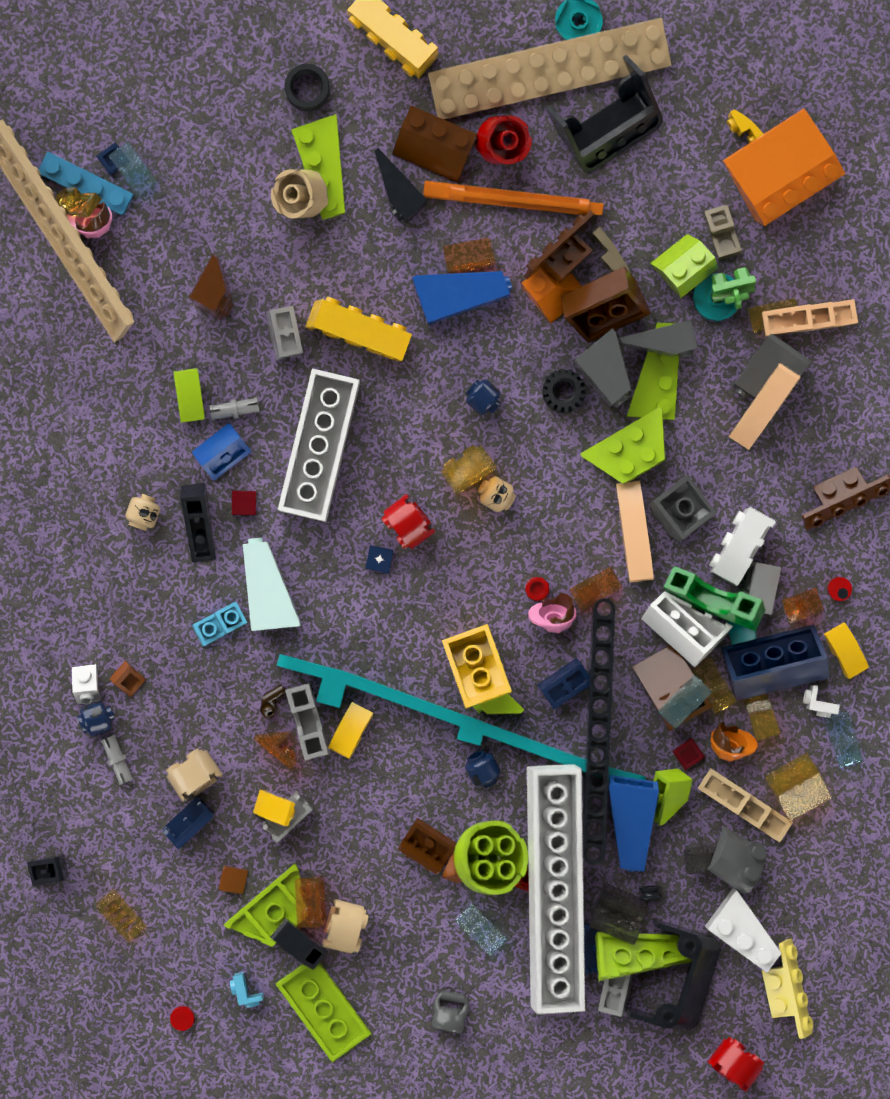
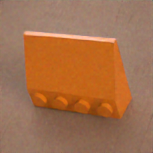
[723,109,845,226]

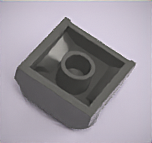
[650,474,717,542]
[707,827,766,894]

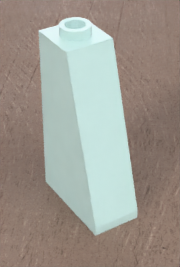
[243,538,301,631]

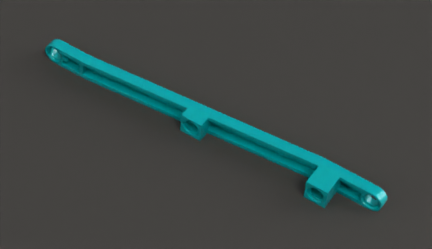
[276,654,647,780]

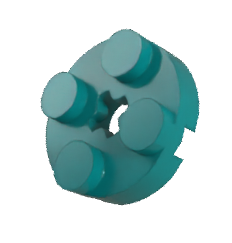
[555,0,603,40]
[692,273,738,322]

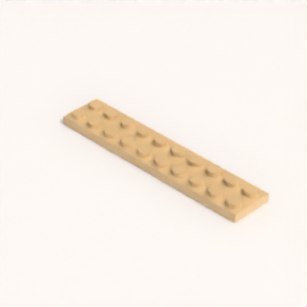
[427,18,672,119]
[0,119,134,343]

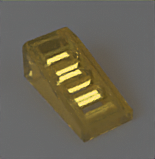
[96,888,147,942]

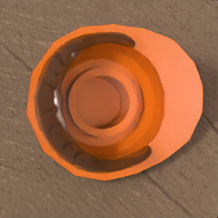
[710,722,757,762]

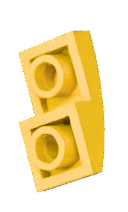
[727,109,763,143]
[824,622,869,679]
[328,702,373,759]
[253,790,295,827]

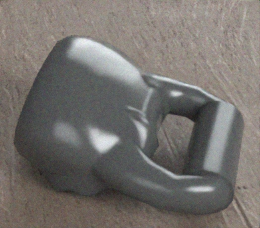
[432,990,469,1034]

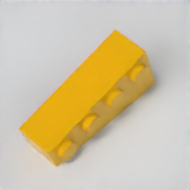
[305,297,412,362]

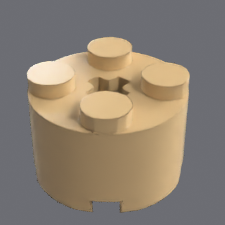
[271,169,328,218]
[166,749,223,802]
[323,899,368,954]

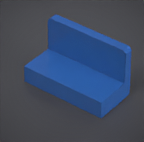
[192,423,252,481]

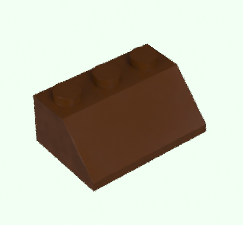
[392,105,477,183]
[189,255,234,320]
[561,266,651,343]

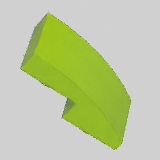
[173,368,205,423]

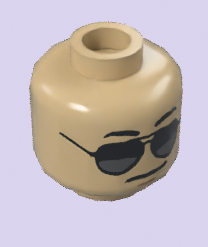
[478,476,516,512]
[125,494,161,531]

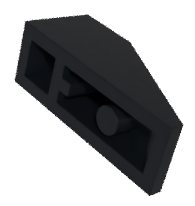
[375,148,428,223]
[180,483,216,563]

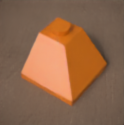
[521,267,582,324]

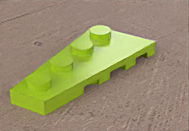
[291,114,345,221]
[626,322,679,420]
[595,932,693,981]

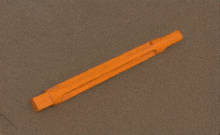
[423,181,604,216]

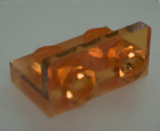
[295,875,326,928]

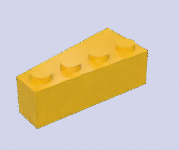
[347,0,438,79]

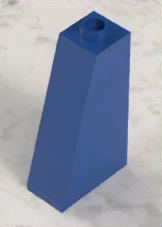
[412,271,513,325]
[609,775,659,872]

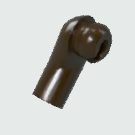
[260,684,286,719]

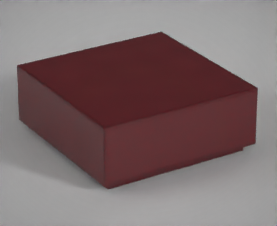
[232,491,257,515]
[672,737,705,771]

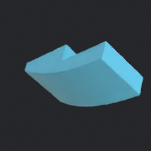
[192,602,247,647]

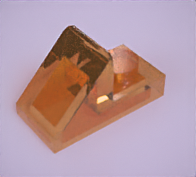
[569,567,622,610]
[782,587,824,623]
[253,730,297,770]

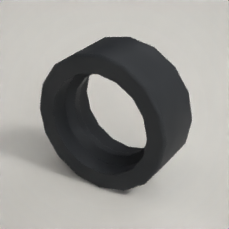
[284,63,330,112]

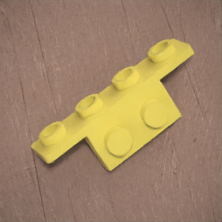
[762,939,813,1039]

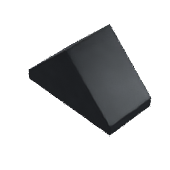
[27,853,69,886]

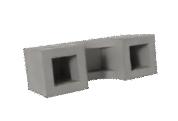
[285,683,330,760]

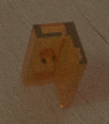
[443,238,495,274]

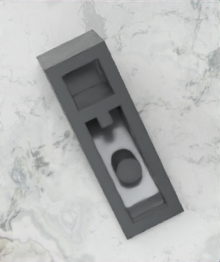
[619,320,698,359]

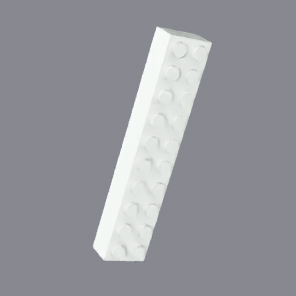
[527,764,585,1014]

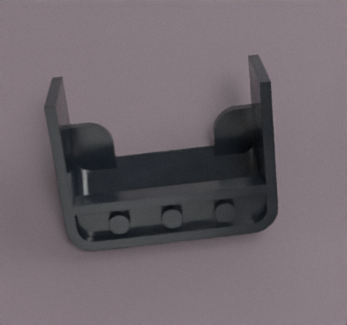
[546,55,663,172]
[625,918,721,1031]

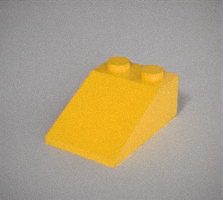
[442,624,512,709]

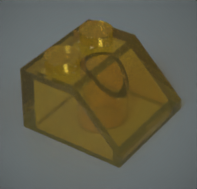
[440,445,497,496]
[765,752,832,822]

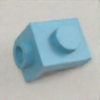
[230,972,264,1008]

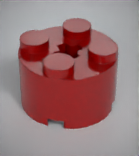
[475,115,532,165]
[381,494,436,549]
[707,1037,765,1092]

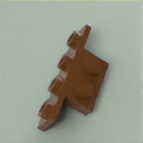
[524,211,594,283]
[802,467,890,530]

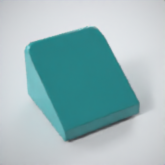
[725,621,757,645]

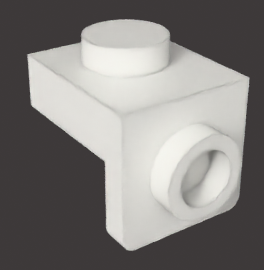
[72,664,101,705]
[803,685,840,718]

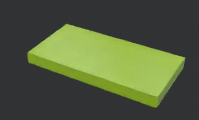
[276,962,372,1063]

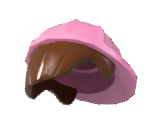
[67,200,113,239]
[528,593,576,633]

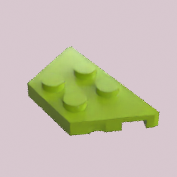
[580,407,666,484]
[223,863,309,947]

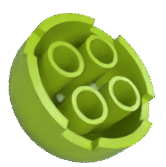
[454,821,528,895]

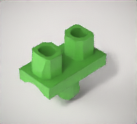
[711,267,756,309]

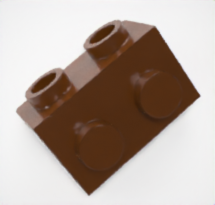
[398,818,457,875]

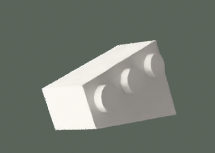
[709,507,776,586]
[641,592,733,667]
[705,888,781,973]

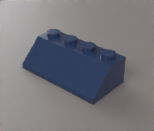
[721,625,830,701]

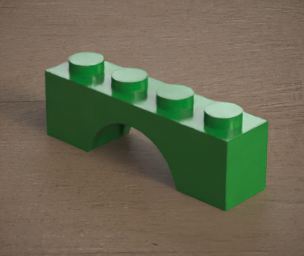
[664,566,766,631]

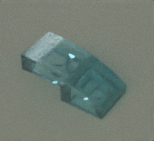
[109,142,158,197]
[658,675,711,729]
[824,711,863,767]
[455,904,508,956]

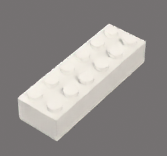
[278,368,360,522]

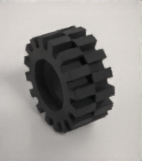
[542,369,586,413]

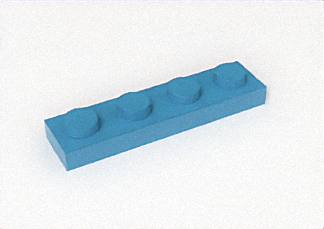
[38,151,134,216]

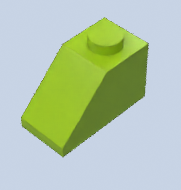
[472,694,524,714]
[653,768,693,825]

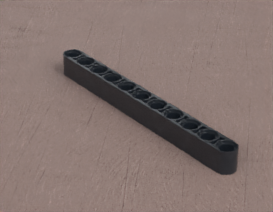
[582,598,616,866]

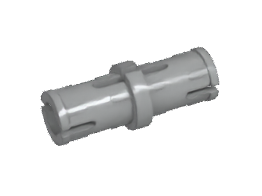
[210,397,260,421]
[101,735,133,785]

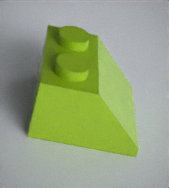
[650,234,718,299]

